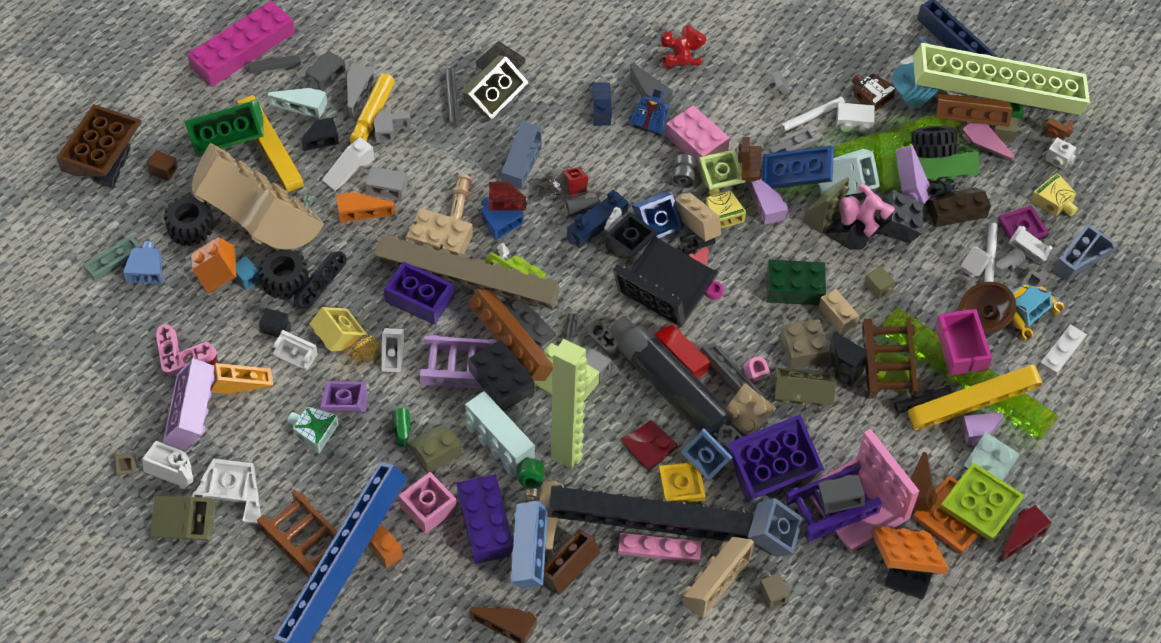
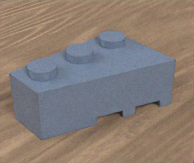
[499,121,542,189]

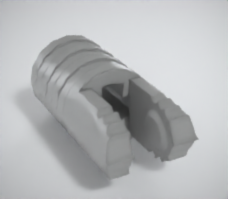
[994,248,1026,279]

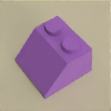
[321,381,368,413]

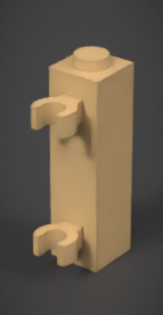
[527,481,563,557]

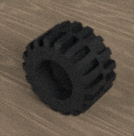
[911,126,958,158]
[164,195,214,246]
[259,249,309,300]

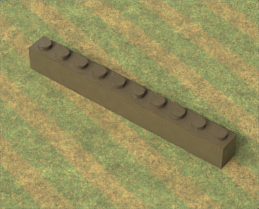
[374,235,561,310]

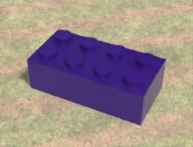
[456,474,513,564]

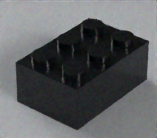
[468,339,535,411]

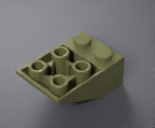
[803,177,850,234]
[150,496,216,541]

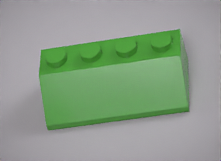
[918,146,979,181]

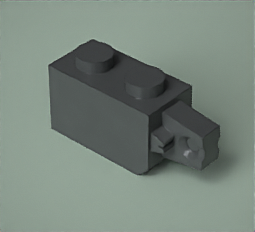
[300,50,346,91]

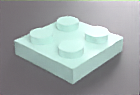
[964,432,1020,481]

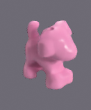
[839,184,895,237]

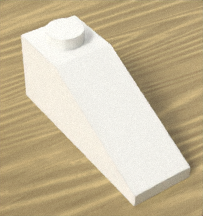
[322,137,374,191]

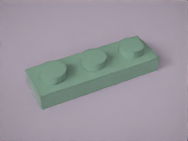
[83,235,142,281]

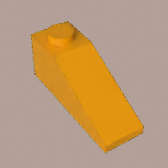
[210,363,273,394]

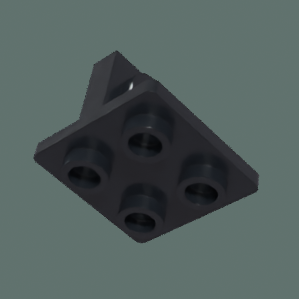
[884,568,933,600]

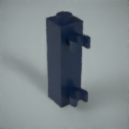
[567,189,629,248]

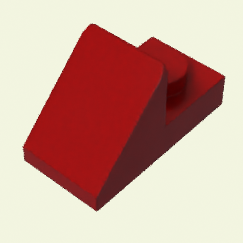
[562,167,588,195]

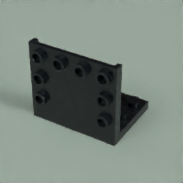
[613,236,719,328]

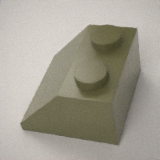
[407,424,462,473]

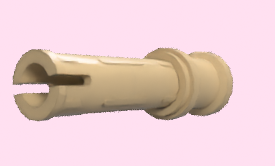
[450,174,472,220]

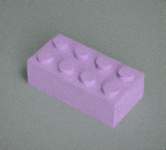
[163,358,215,449]

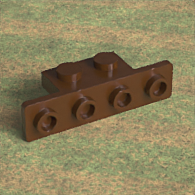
[738,137,762,182]

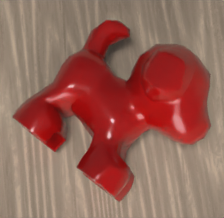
[660,25,706,69]

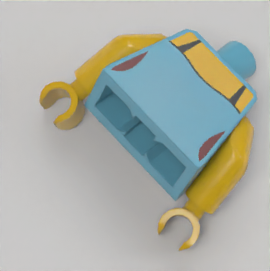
[1009,284,1064,342]

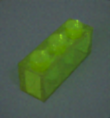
[874,133,904,191]

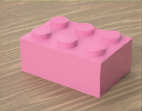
[665,105,730,165]

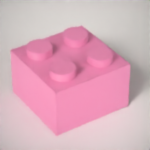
[398,472,457,534]

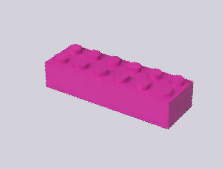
[187,0,295,87]

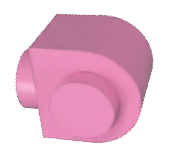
[744,357,770,382]

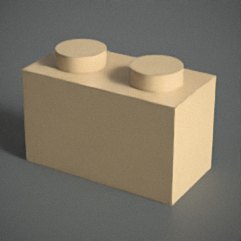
[818,289,859,336]

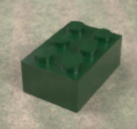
[766,259,826,305]

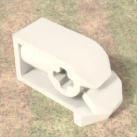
[142,441,193,489]

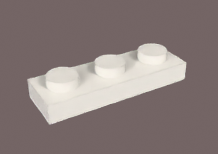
[1040,324,1087,375]

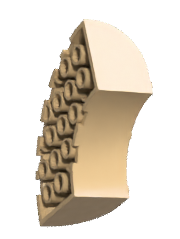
[192,143,324,249]

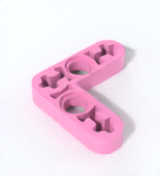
[156,324,216,376]

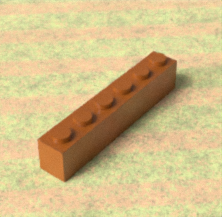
[467,289,553,381]

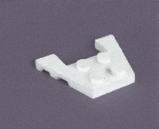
[191,459,261,525]

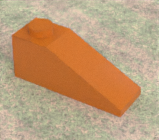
[336,192,395,222]
[368,524,403,569]

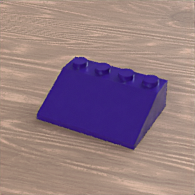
[728,414,824,502]

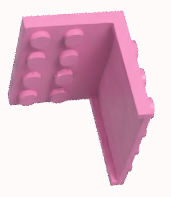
[809,429,919,553]

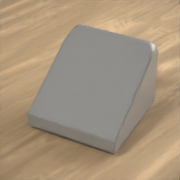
[1020,269,1048,287]

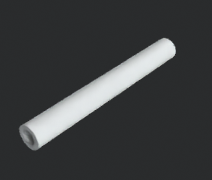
[781,97,845,132]
[984,223,998,282]

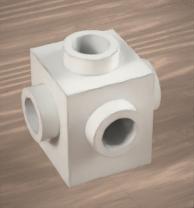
[1045,137,1076,170]

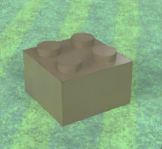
[780,319,830,369]

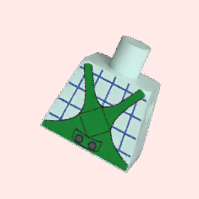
[287,407,339,453]

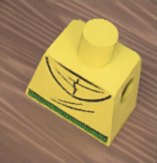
[1031,173,1078,217]
[706,188,746,228]

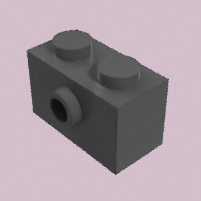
[818,475,865,514]

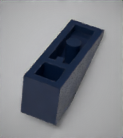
[592,82,612,126]

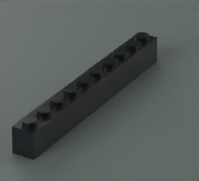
[548,485,753,541]

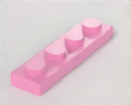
[618,533,702,563]

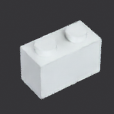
[836,103,874,133]

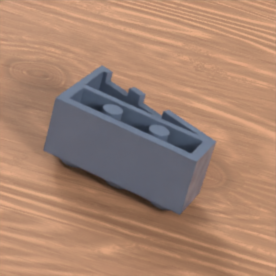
[1051,223,1118,281]

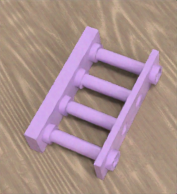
[420,335,497,389]

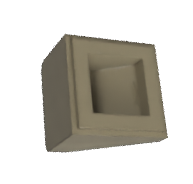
[114,453,136,475]

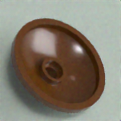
[959,282,1016,334]

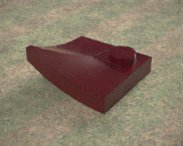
[621,420,678,471]

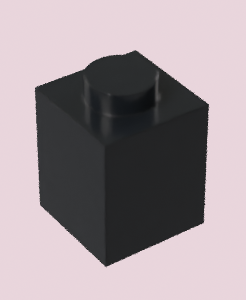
[259,308,291,337]

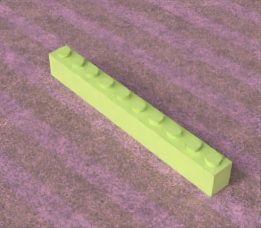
[551,339,588,469]

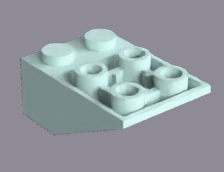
[818,149,880,195]

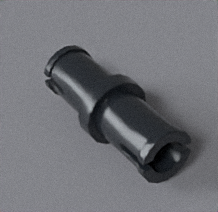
[927,179,955,197]

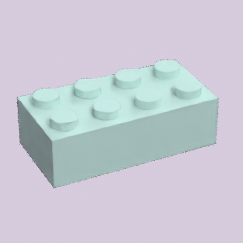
[465,391,535,477]

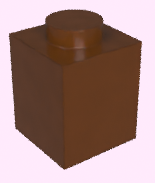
[147,150,178,181]

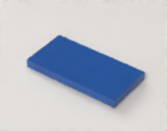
[762,145,834,189]

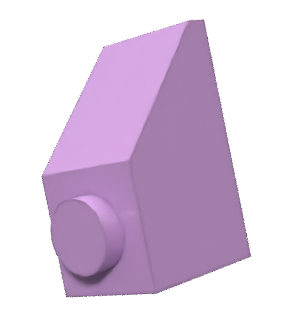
[961,412,1003,447]

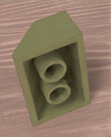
[462,55,528,120]
[774,367,836,407]

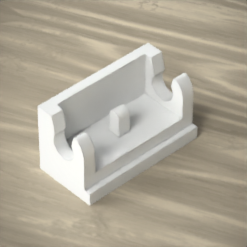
[1008,226,1053,264]
[273,330,318,371]

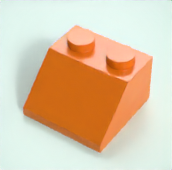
[191,237,237,292]

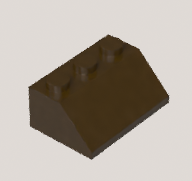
[925,187,991,228]

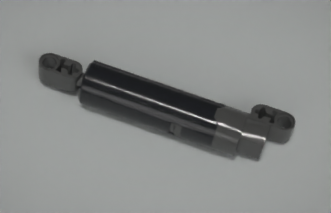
[588,315,742,451]

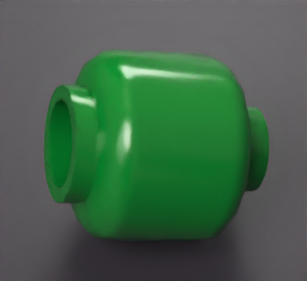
[518,458,545,489]

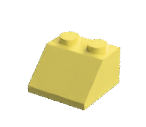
[310,307,368,351]

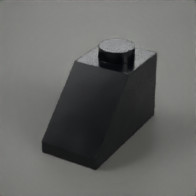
[301,117,339,151]

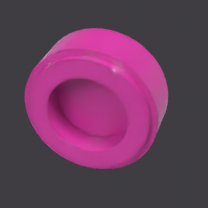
[705,281,724,300]

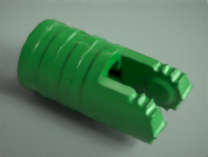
[392,408,411,447]

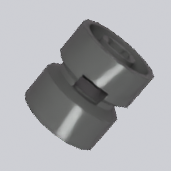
[671,154,697,188]

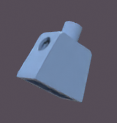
[123,241,163,284]

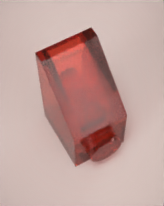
[489,181,526,211]

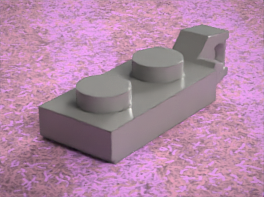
[769,127,818,154]

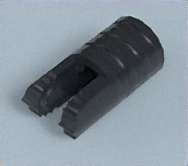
[680,233,716,253]

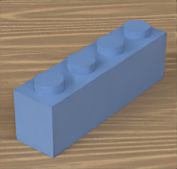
[510,501,548,589]

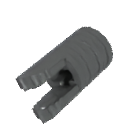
[566,196,601,216]

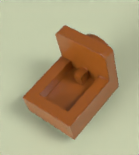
[1043,118,1074,141]

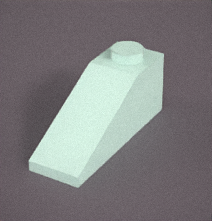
[268,88,327,119]

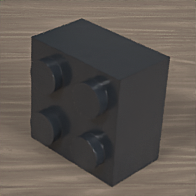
[879,190,924,243]

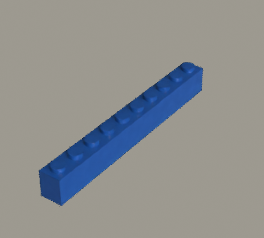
[273,462,407,643]

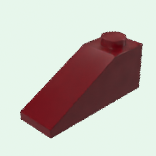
[1000,505,1052,562]

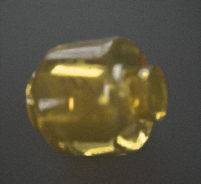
[351,335,381,363]

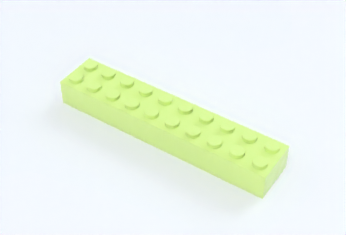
[913,43,1090,115]

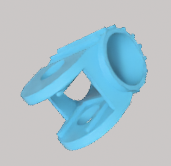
[892,62,940,109]

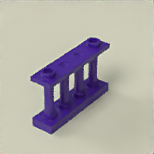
[785,464,882,542]

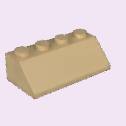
[682,537,754,618]

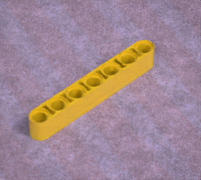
[236,95,304,193]
[907,365,1043,431]

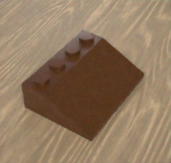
[56,104,142,176]

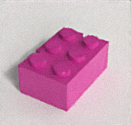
[935,309,992,375]

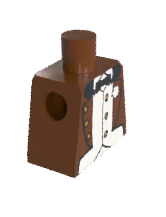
[852,74,896,112]

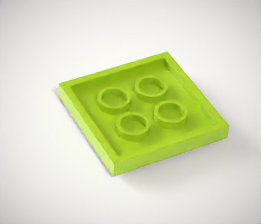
[940,462,1025,542]

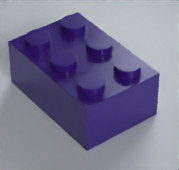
[384,262,454,325]

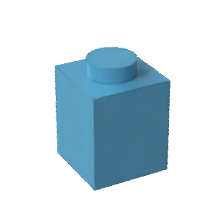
[235,257,261,290]

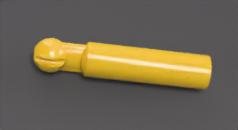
[349,73,395,144]

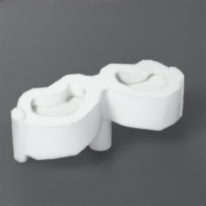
[497,243,509,261]

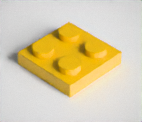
[659,462,706,503]

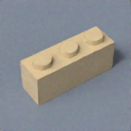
[674,193,721,241]

